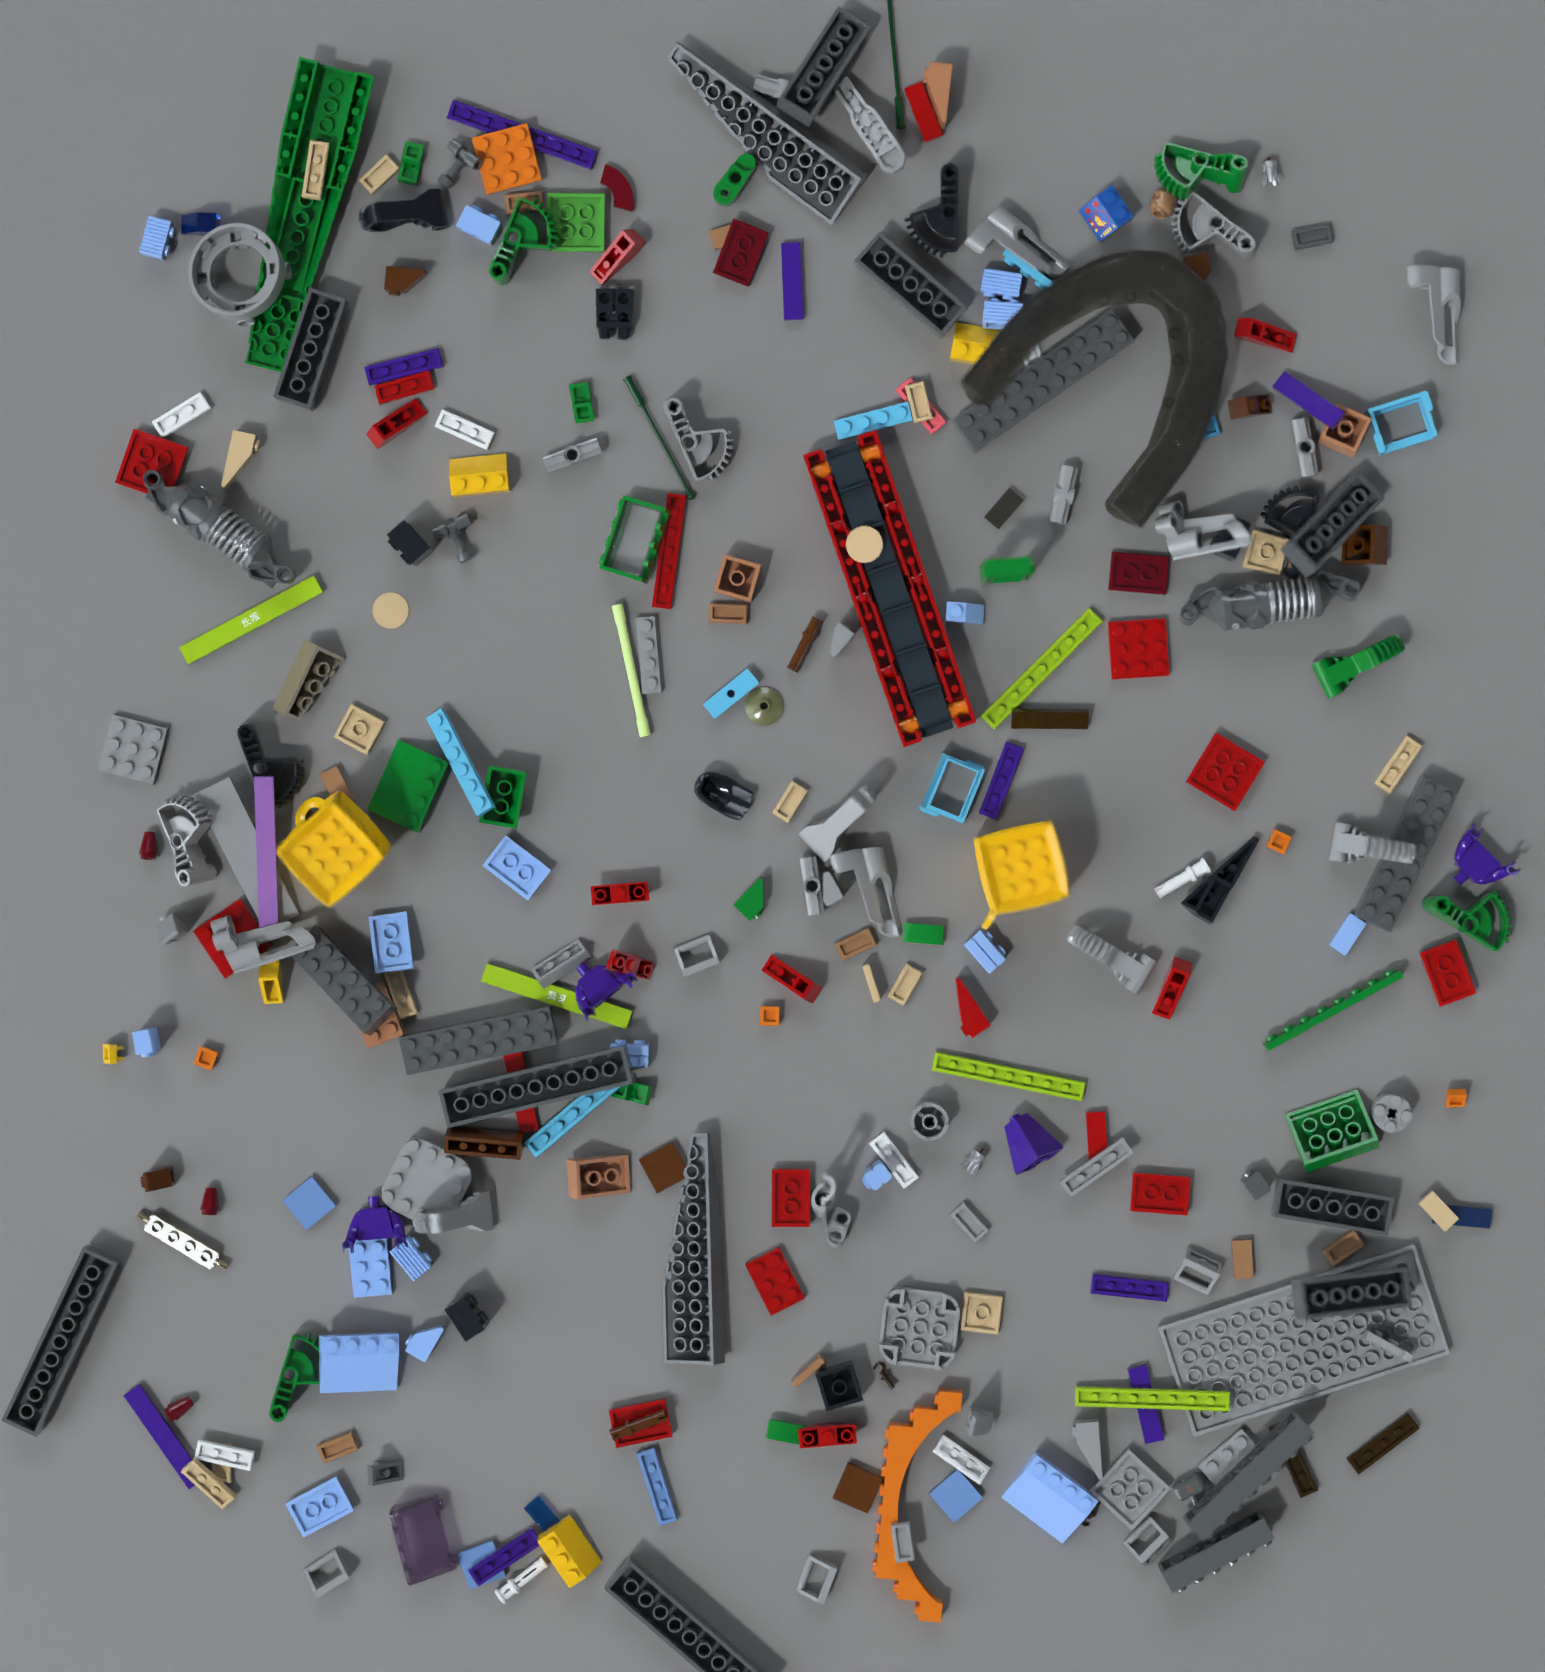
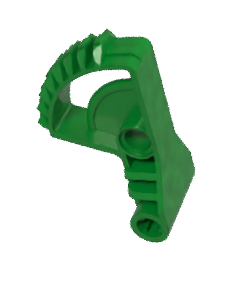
[1154,143,1248,200]
[489,198,559,285]
[1311,634,1405,699]
[1422,890,1513,951]
[269,1333,320,1422]

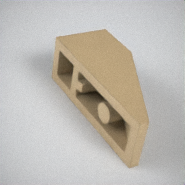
[221,430,260,489]

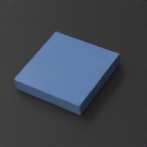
[283,1176,336,1230]
[929,1469,983,1523]
[457,1540,506,1590]

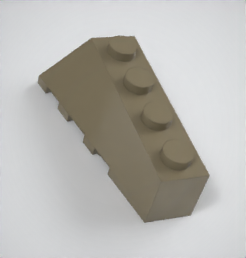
[272,640,346,721]

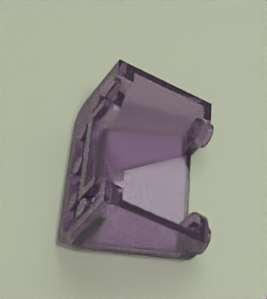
[389,1494,459,1586]

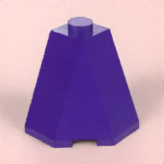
[1004,1113,1063,1175]

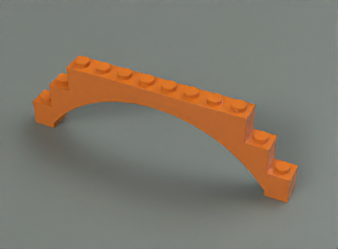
[872,1388,963,1623]

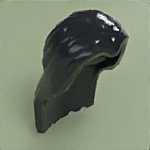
[694,772,754,820]

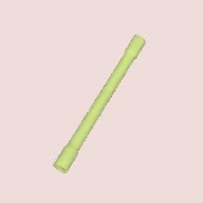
[612,604,651,737]

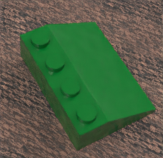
[367,740,450,833]
[1285,1090,1379,1173]

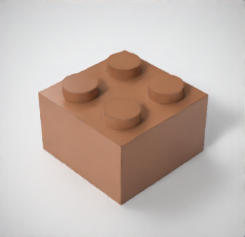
[1318,403,1372,458]
[713,554,761,603]

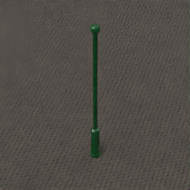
[887,0,906,129]
[623,375,695,500]

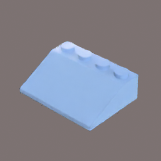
[319,1332,399,1393]
[1001,1451,1099,1543]

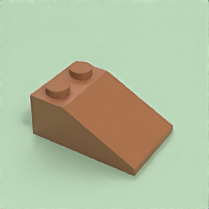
[923,62,953,130]
[360,980,406,1049]
[567,1154,631,1200]

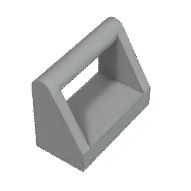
[830,622,854,658]
[823,871,844,907]
[674,934,720,977]
[1173,1248,1222,1295]
[1122,1515,1174,1567]
[303,1549,352,1598]
[795,1554,838,1605]

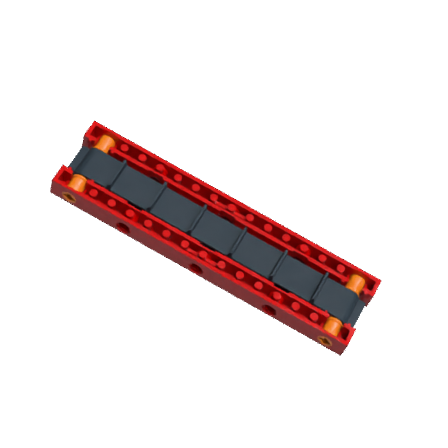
[803,430,976,748]

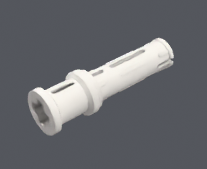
[1154,857,1211,899]
[494,1557,549,1604]

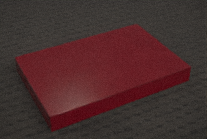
[713,218,769,287]
[1108,552,1169,595]

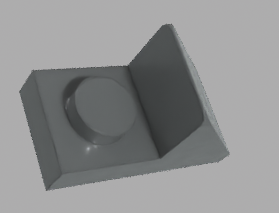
[368,1460,403,1486]

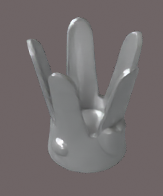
[1261,157,1281,187]
[959,1148,986,1178]

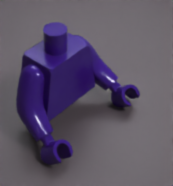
[1453,823,1521,886]
[575,962,638,1020]
[342,1195,408,1253]

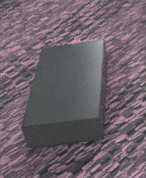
[1291,223,1333,251]

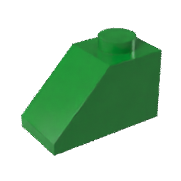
[733,877,763,921]

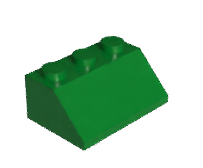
[479,766,527,829]

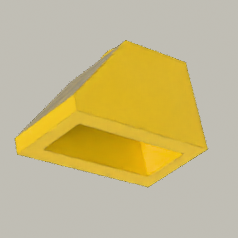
[259,961,284,1004]

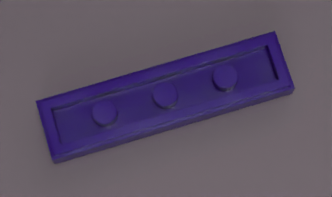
[781,242,803,321]
[364,348,444,386]
[1272,371,1345,429]
[979,742,1024,820]
[1090,1274,1169,1302]
[1128,1364,1164,1444]
[468,1527,540,1587]

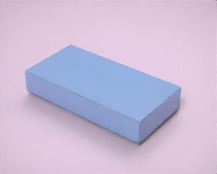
[1329,913,1366,956]

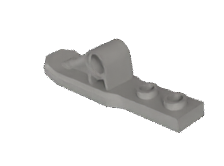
[833,76,906,174]

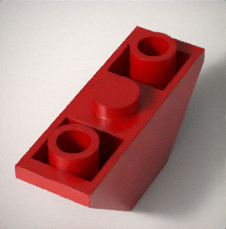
[590,881,650,905]
[606,949,655,980]
[798,1422,857,1449]

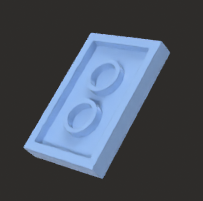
[482,835,551,900]
[368,911,414,974]
[349,1238,393,1298]
[286,1476,355,1538]

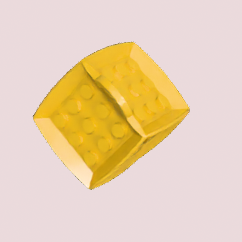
[277,791,391,907]
[973,819,1070,930]

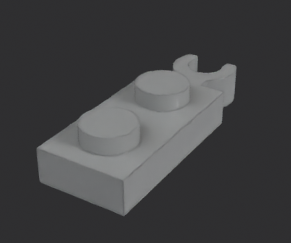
[1363,1329,1414,1363]

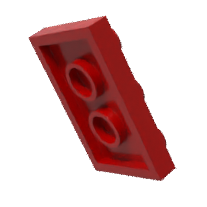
[1419,939,1476,1007]
[772,1169,810,1227]
[1130,1172,1191,1216]
[745,1247,805,1316]
[609,1398,673,1448]

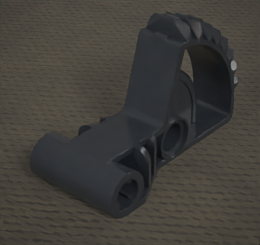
[905,163,958,258]
[359,189,449,232]
[1260,485,1319,579]
[237,722,305,808]

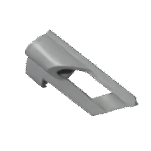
[965,206,1070,277]
[1407,265,1461,365]
[1155,500,1253,560]
[829,847,903,938]
[211,915,317,974]
[811,1170,851,1248]

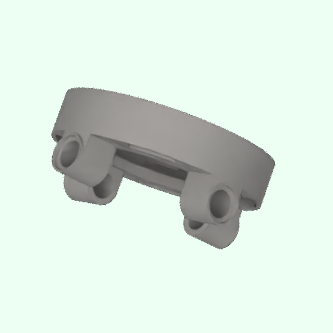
[188,223,292,326]

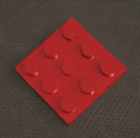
[115,429,189,494]
[1107,618,1169,680]
[1185,732,1265,812]
[193,899,273,978]

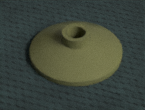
[745,687,783,726]

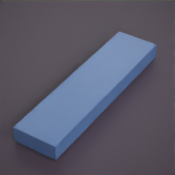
[636,1446,678,1526]

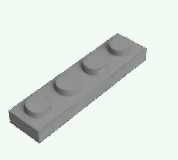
[636,616,662,694]
[1060,1137,1134,1197]

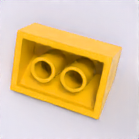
[949,322,1013,371]
[449,453,511,498]
[537,1515,602,1589]

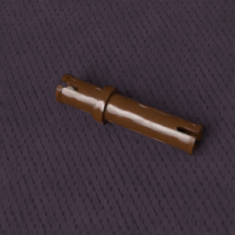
[787,616,823,673]
[609,1409,668,1441]

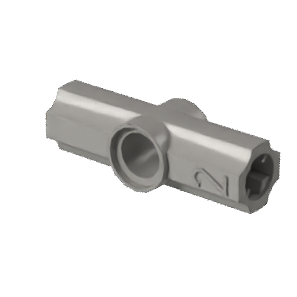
[753,74,790,101]
[1291,418,1319,478]
[542,438,602,473]
[1049,465,1078,525]
[800,856,825,916]

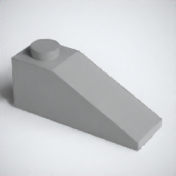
[157,912,189,945]
[965,1406,996,1436]
[1071,1418,1103,1480]

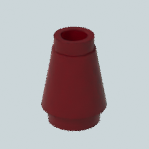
[139,832,158,860]
[200,1188,219,1215]
[164,1396,194,1422]

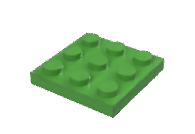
[547,193,605,253]

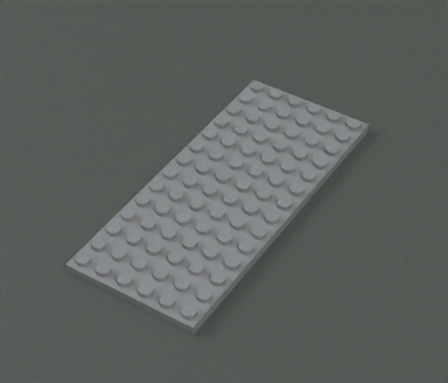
[1157,1244,1450,1437]

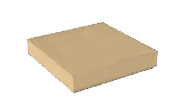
[1242,529,1289,577]
[334,703,386,755]
[960,1291,1003,1335]

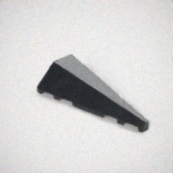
[1181,836,1260,924]

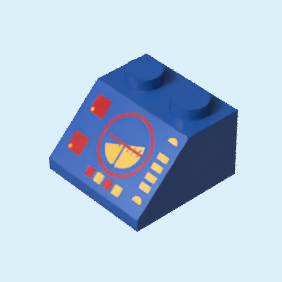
[1079,185,1134,242]

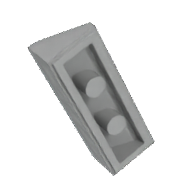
[531,938,591,989]

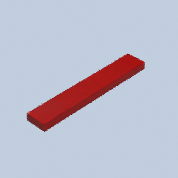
[652,493,687,610]
[503,1052,539,1133]

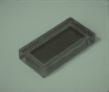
[984,488,1024,530]

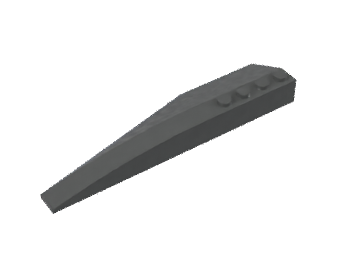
[667,42,868,225]
[662,1133,725,1365]

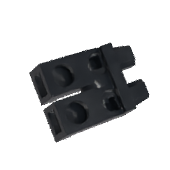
[596,289,634,340]

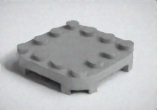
[382,1138,473,1220]
[879,1287,960,1370]

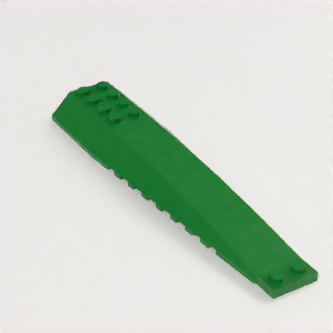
[245,57,375,372]

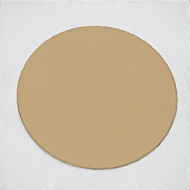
[846,526,883,563]
[372,592,409,629]

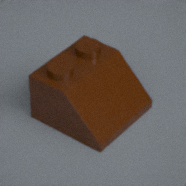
[1341,525,1388,566]

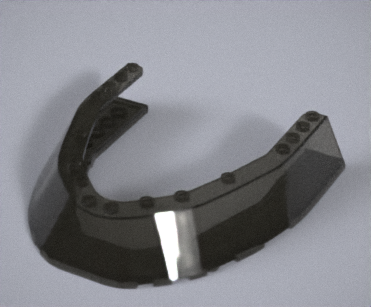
[960,250,1228,528]

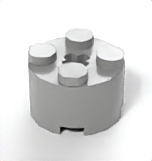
[1370,1093,1412,1133]
[910,1101,949,1141]

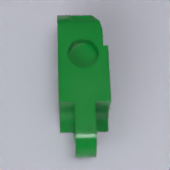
[713,154,756,207]

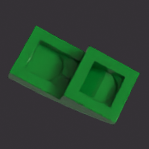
[397,141,425,186]
[569,381,594,424]
[902,923,945,945]
[611,1082,653,1105]
[766,1419,808,1444]

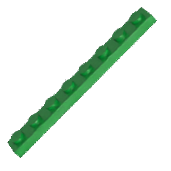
[1262,969,1404,1051]

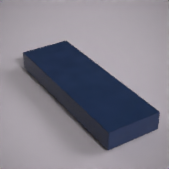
[1432,1205,1492,1229]

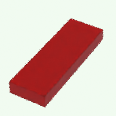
[904,81,943,143]
[374,370,435,405]
[1085,1111,1107,1160]

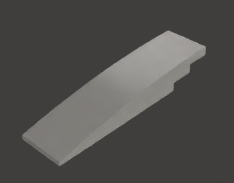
[195,777,300,923]

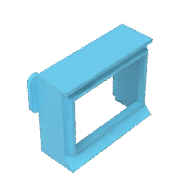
[1365,391,1438,456]
[920,753,985,824]

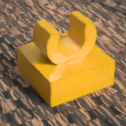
[103,1044,124,1064]

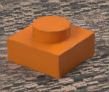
[1266,829,1292,855]
[760,1006,780,1026]
[193,1046,219,1071]
[1445,1089,1467,1108]

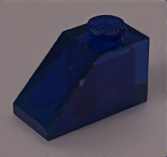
[181,212,220,236]

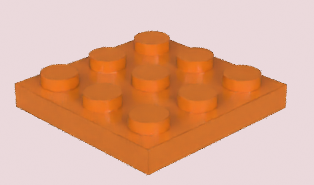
[472,123,542,195]

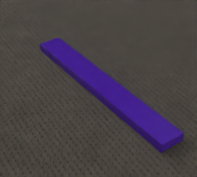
[447,100,598,170]

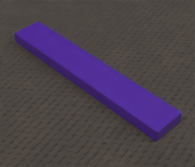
[123,1384,195,1489]

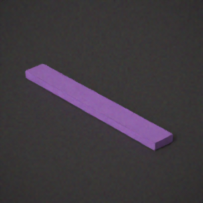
[254,776,279,928]

